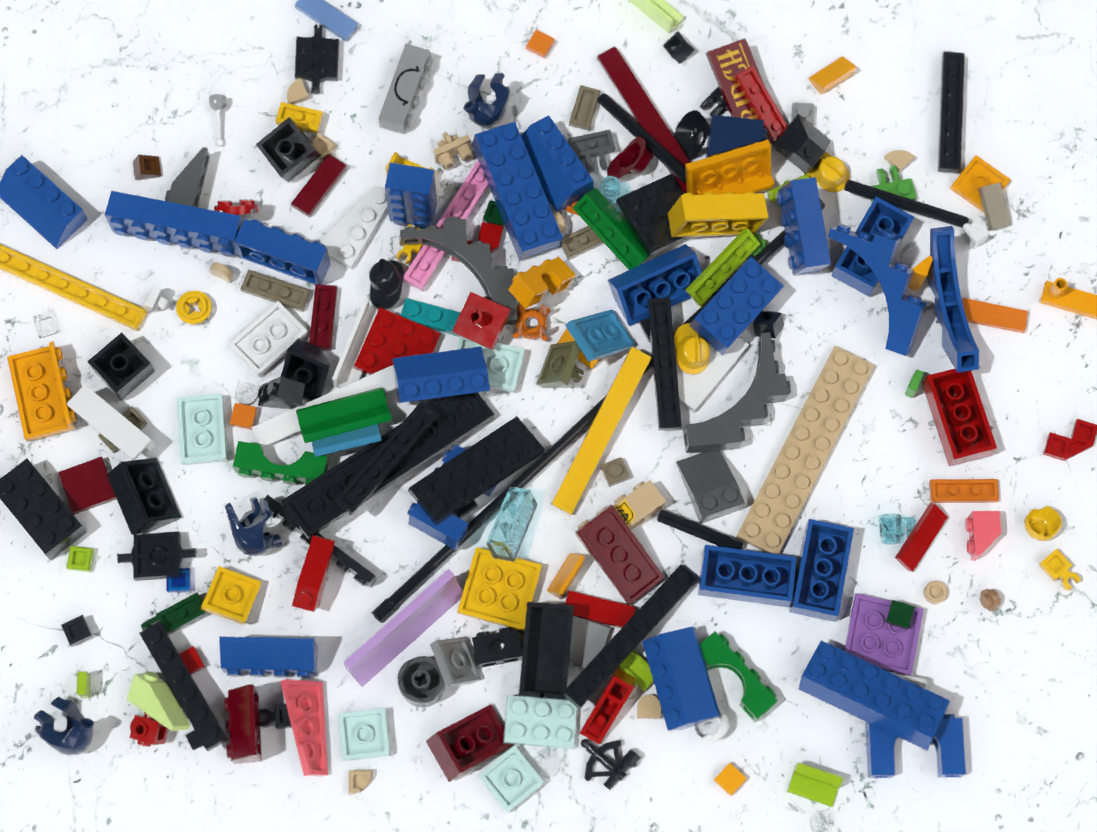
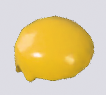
[1024,506,1062,541]

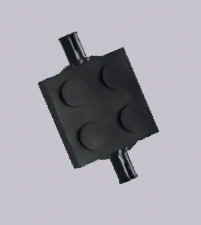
[295,25,339,94]
[117,531,197,581]

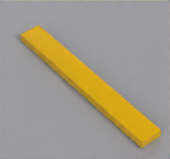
[0,244,147,331]
[550,347,652,515]

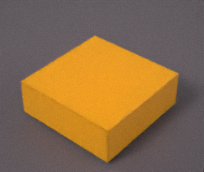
[713,762,747,797]

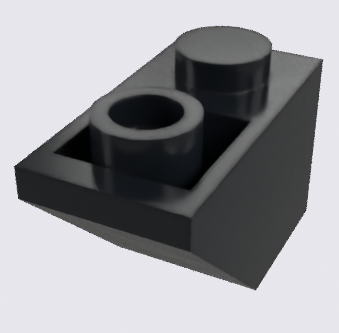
[257,376,305,409]

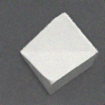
[959,223,989,250]

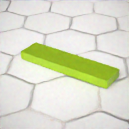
[685,228,760,307]

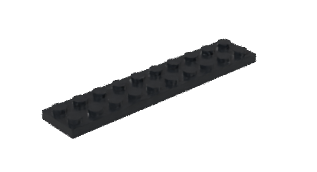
[282,392,495,539]

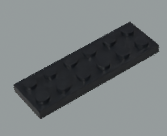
[408,416,545,525]

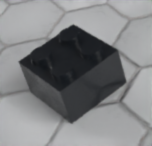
[256,117,322,182]
[87,332,155,401]

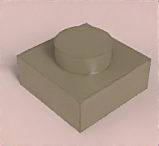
[600,457,630,487]

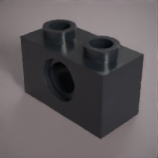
[472,627,522,669]

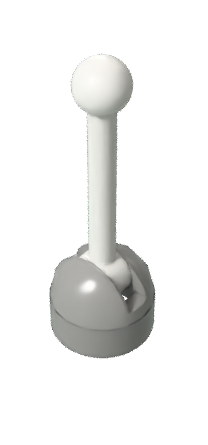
[209,94,226,146]

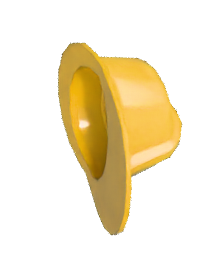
[803,152,850,193]
[674,323,710,375]

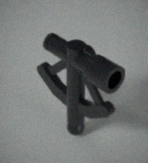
[581,739,641,790]

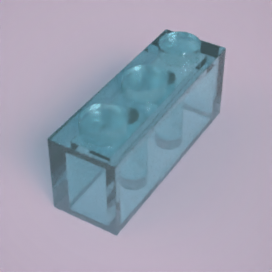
[486,487,538,562]

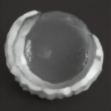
[695,706,729,741]

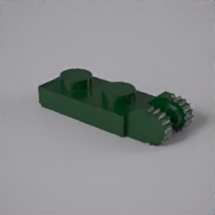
[141,593,209,635]

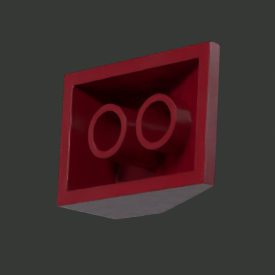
[426,704,514,782]

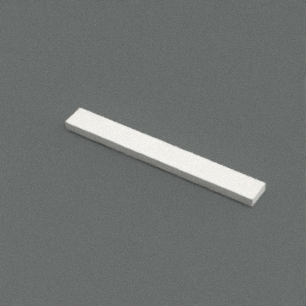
[252,365,396,447]

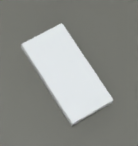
[676,337,749,412]

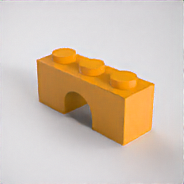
[508,256,576,309]

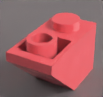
[965,511,1001,561]

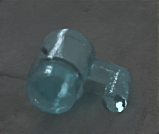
[599,176,623,215]
[878,514,915,545]

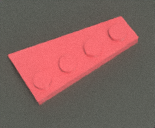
[280,679,328,777]

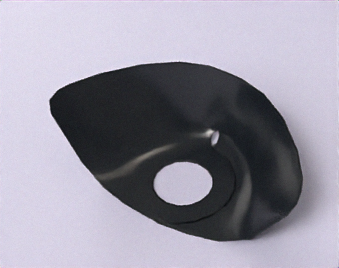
[674,110,710,160]

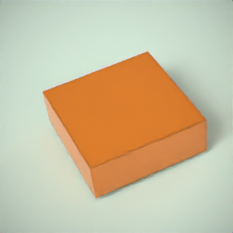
[526,29,555,59]
[230,403,258,430]

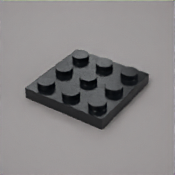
[616,173,689,256]

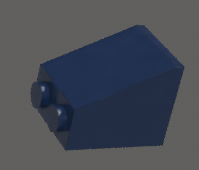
[706,115,767,158]

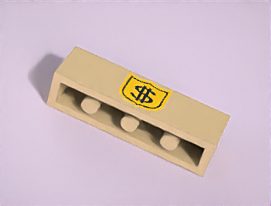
[576,480,666,557]

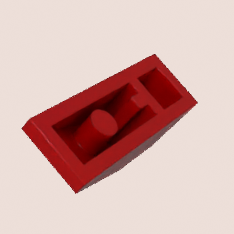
[292,535,335,612]
[580,668,636,745]

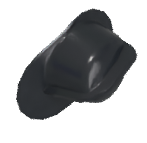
[369,259,404,309]

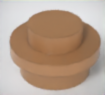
[980,589,1001,611]

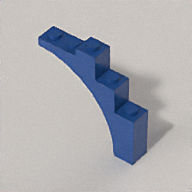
[828,224,927,356]
[927,226,979,372]

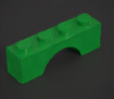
[233,441,329,485]
[700,631,778,722]

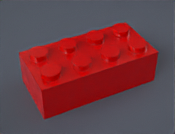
[922,369,997,466]

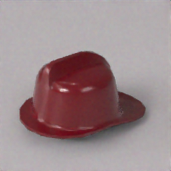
[607,137,653,179]

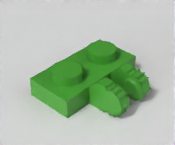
[871,165,917,202]

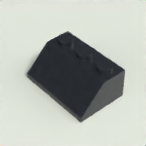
[107,458,182,535]

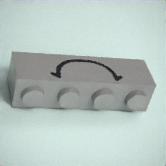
[379,43,433,134]

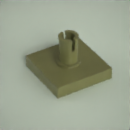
[536,341,584,388]

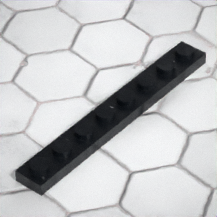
[562,564,698,710]

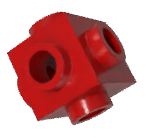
[129,712,168,747]

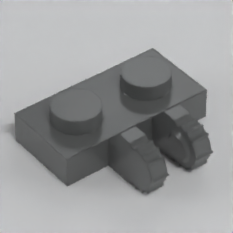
[568,129,615,173]

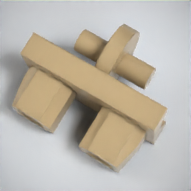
[433,132,473,170]

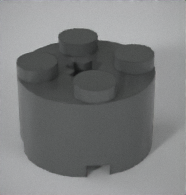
[398,656,445,707]

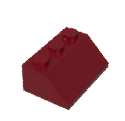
[224,684,262,764]

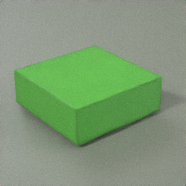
[905,369,924,398]

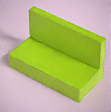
[787,762,843,807]

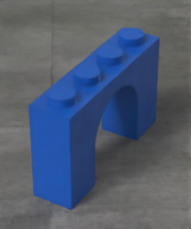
[407,444,498,550]
[865,714,966,778]

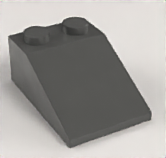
[676,450,745,524]

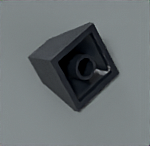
[772,114,831,173]
[281,338,331,400]

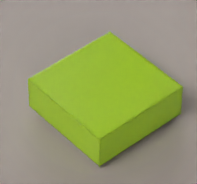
[66,546,94,572]
[77,671,91,699]

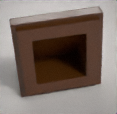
[133,154,161,180]

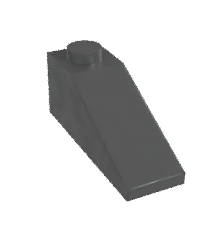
[165,147,210,207]

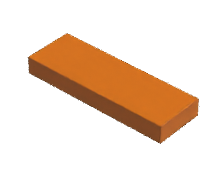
[962,298,1028,333]
[929,479,999,503]

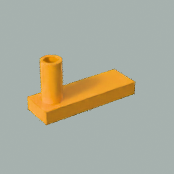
[1039,278,1097,320]

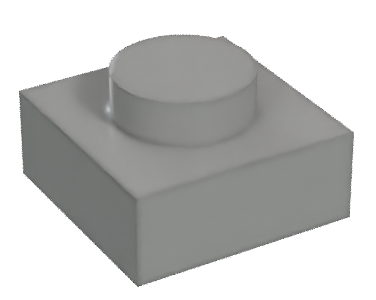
[791,102,814,125]

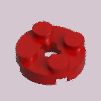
[214,199,259,215]

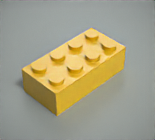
[668,191,768,237]

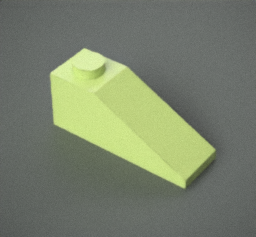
[126,671,190,731]

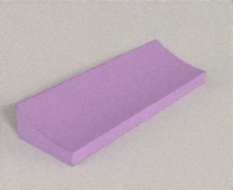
[343,569,463,687]

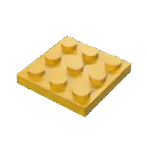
[457,547,542,632]

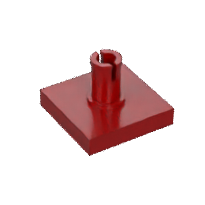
[452,292,512,350]

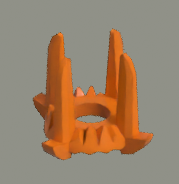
[512,304,551,341]

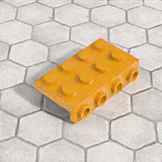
[685,140,775,195]
[7,341,77,442]

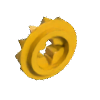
[176,290,212,325]

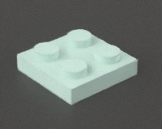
[338,708,390,762]
[478,746,544,813]

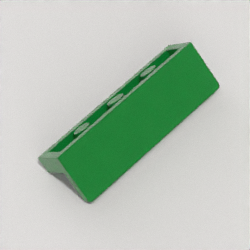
[572,188,649,270]
[296,387,392,443]

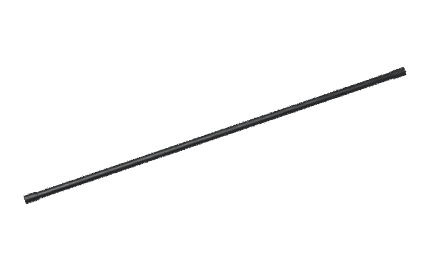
[371,199,826,623]

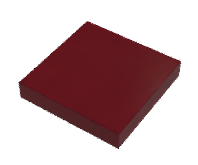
[59,456,116,515]

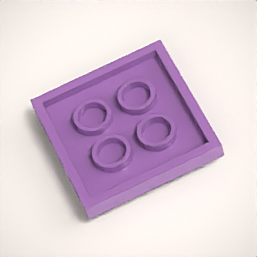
[844,593,923,676]

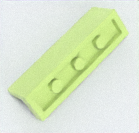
[628,0,683,34]

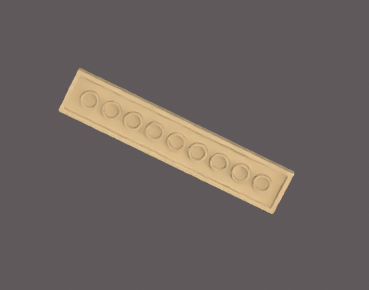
[736,346,875,554]

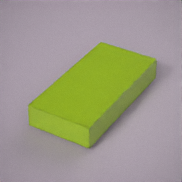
[618,651,654,692]

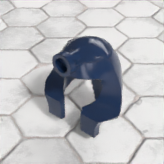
[464,73,510,128]
[225,497,282,556]
[33,696,94,755]

